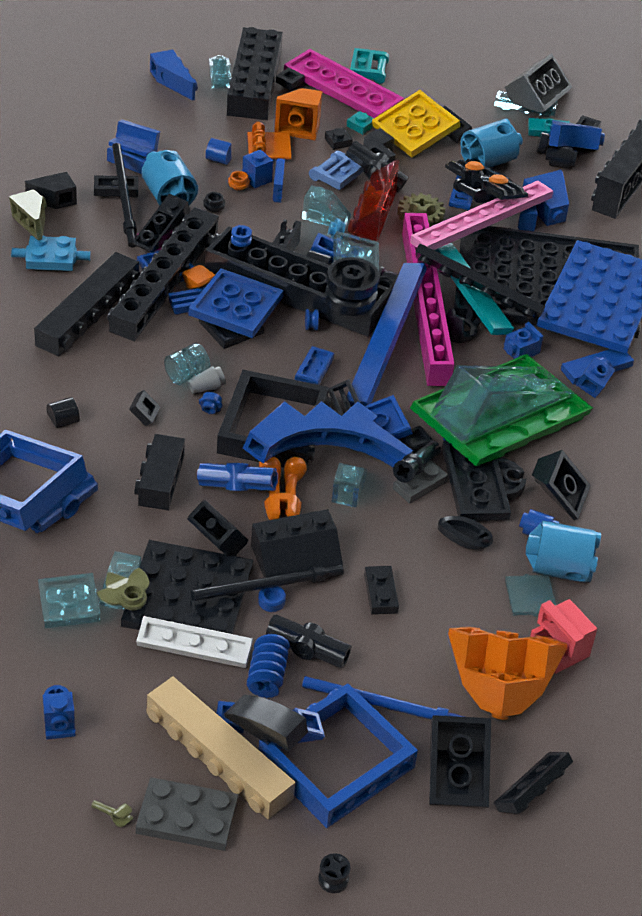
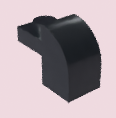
[363,128,396,167]

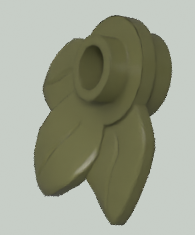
[97,568,149,610]

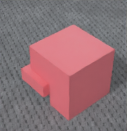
[530,599,597,674]

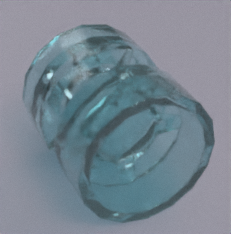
[164,343,210,385]

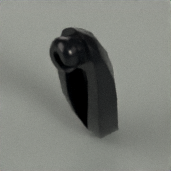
[438,516,493,550]

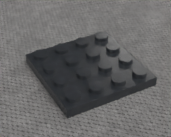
[121,540,253,634]

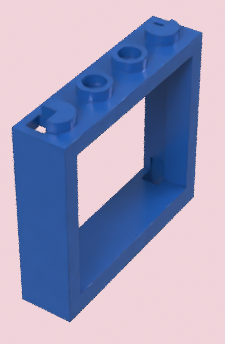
[0,430,88,531]
[259,683,418,828]

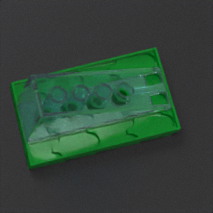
[410,354,593,466]

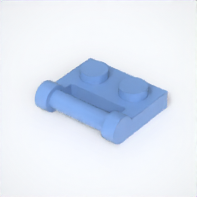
[309,150,364,190]

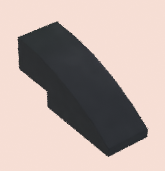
[224,695,308,752]

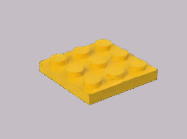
[372,90,460,158]

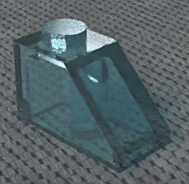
[302,185,351,227]
[331,463,367,508]

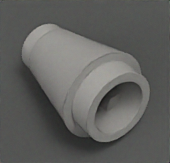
[188,366,226,394]

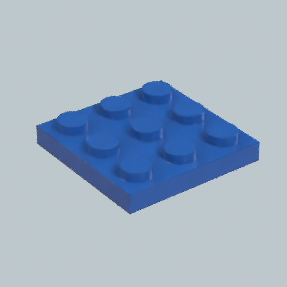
[189,268,284,338]

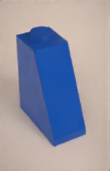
[523,170,569,226]

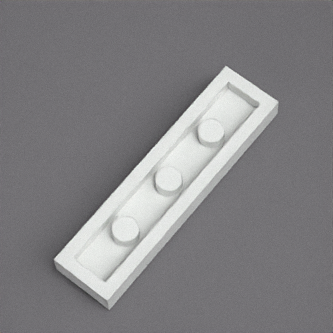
[136,616,253,668]

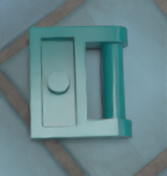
[350,48,389,84]

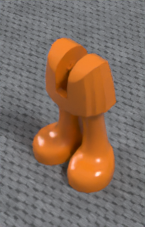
[259,457,307,520]

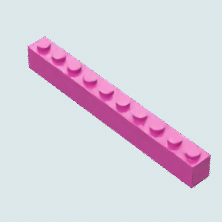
[402,213,455,386]

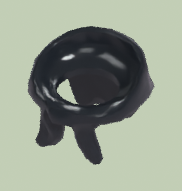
[446,307,482,343]

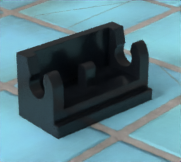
[272,219,301,251]

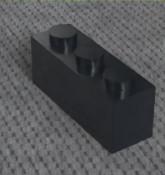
[134,434,185,511]

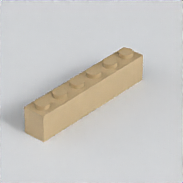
[147,676,295,820]

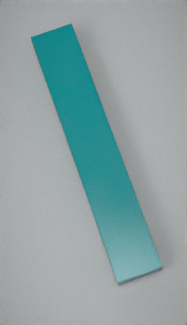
[434,243,514,335]

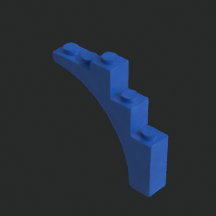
[243,401,413,467]

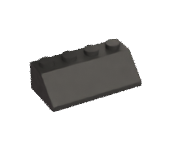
[504,53,572,113]

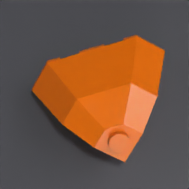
[448,627,568,720]

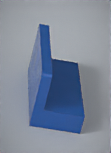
[109,120,160,157]

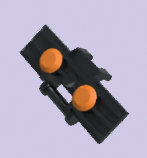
[445,159,528,203]

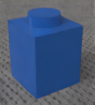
[242,149,273,188]

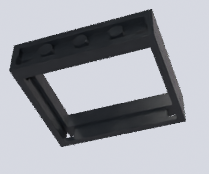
[217,369,332,468]

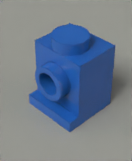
[503,322,543,359]
[576,356,615,398]
[43,692,76,740]

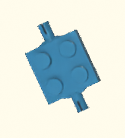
[11,235,91,271]

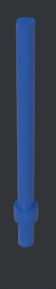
[302,676,466,720]

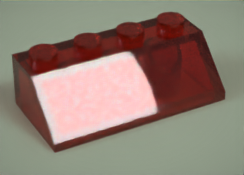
[348,160,400,247]

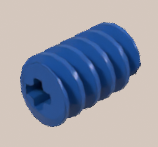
[247,634,290,698]

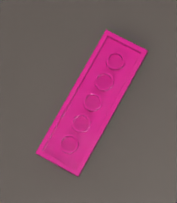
[284,49,404,118]

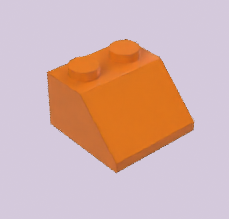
[274,88,323,140]

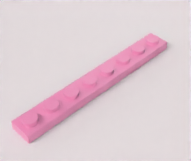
[410,181,553,250]

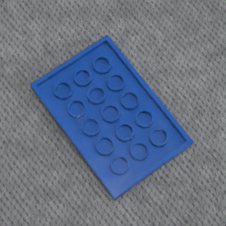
[537,240,642,354]

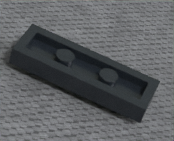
[494,752,573,814]

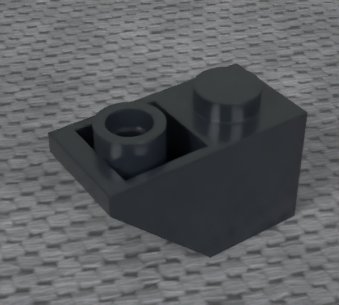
[25,172,77,209]

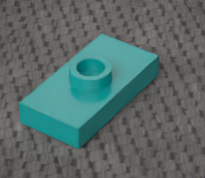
[528,118,570,137]

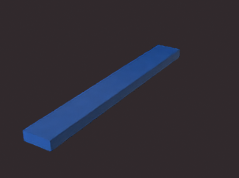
[347,263,427,407]

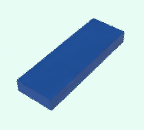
[561,349,634,385]

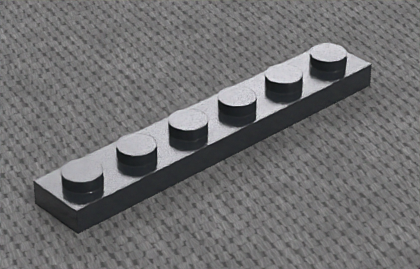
[416,244,545,319]

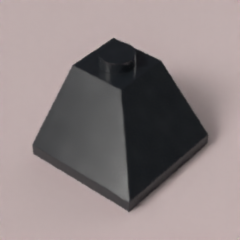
[532,450,591,520]

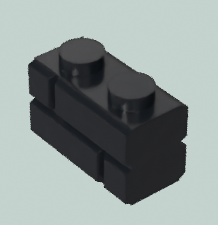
[187,500,249,557]

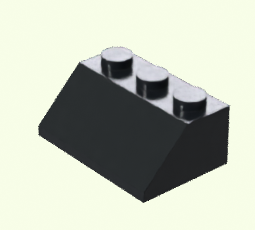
[251,509,343,578]

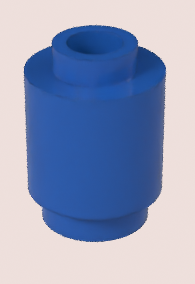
[519,509,560,536]

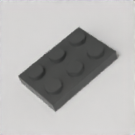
[136,777,238,851]

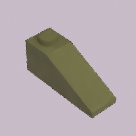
[9,189,47,240]

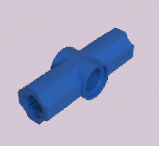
[197,463,278,491]
[31,472,98,533]

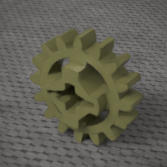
[397,192,446,227]

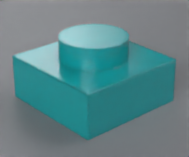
[346,111,374,135]

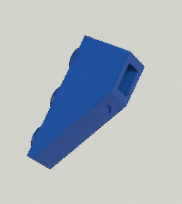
[150,49,198,100]

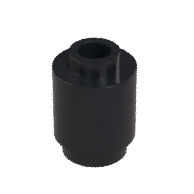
[545,146,577,168]

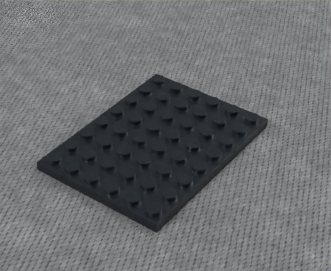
[454,226,640,338]

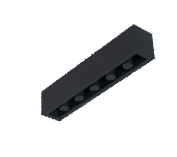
[34,252,140,357]

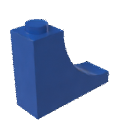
[548,120,605,150]

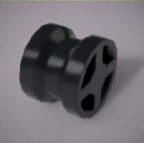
[318,853,351,893]

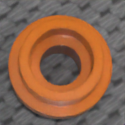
[228,171,250,190]

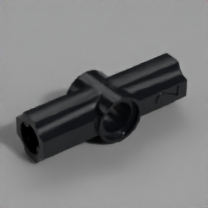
[345,140,409,193]
[266,614,352,668]

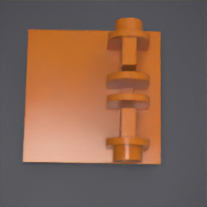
[247,121,292,159]

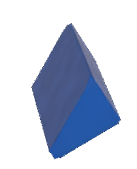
[107,147,146,174]

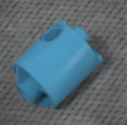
[460,118,523,168]
[142,150,198,206]
[525,521,601,583]

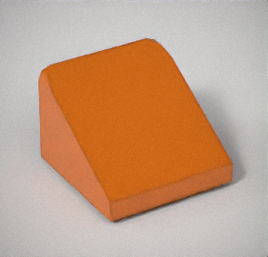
[182,265,215,289]

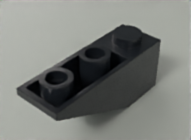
[132,194,190,253]

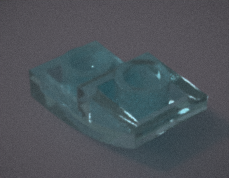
[208,56,231,88]

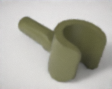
[91,800,133,827]

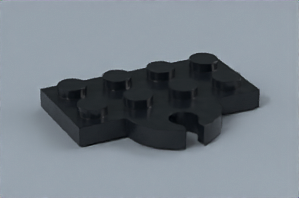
[442,440,527,521]

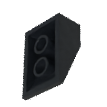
[429,715,491,808]

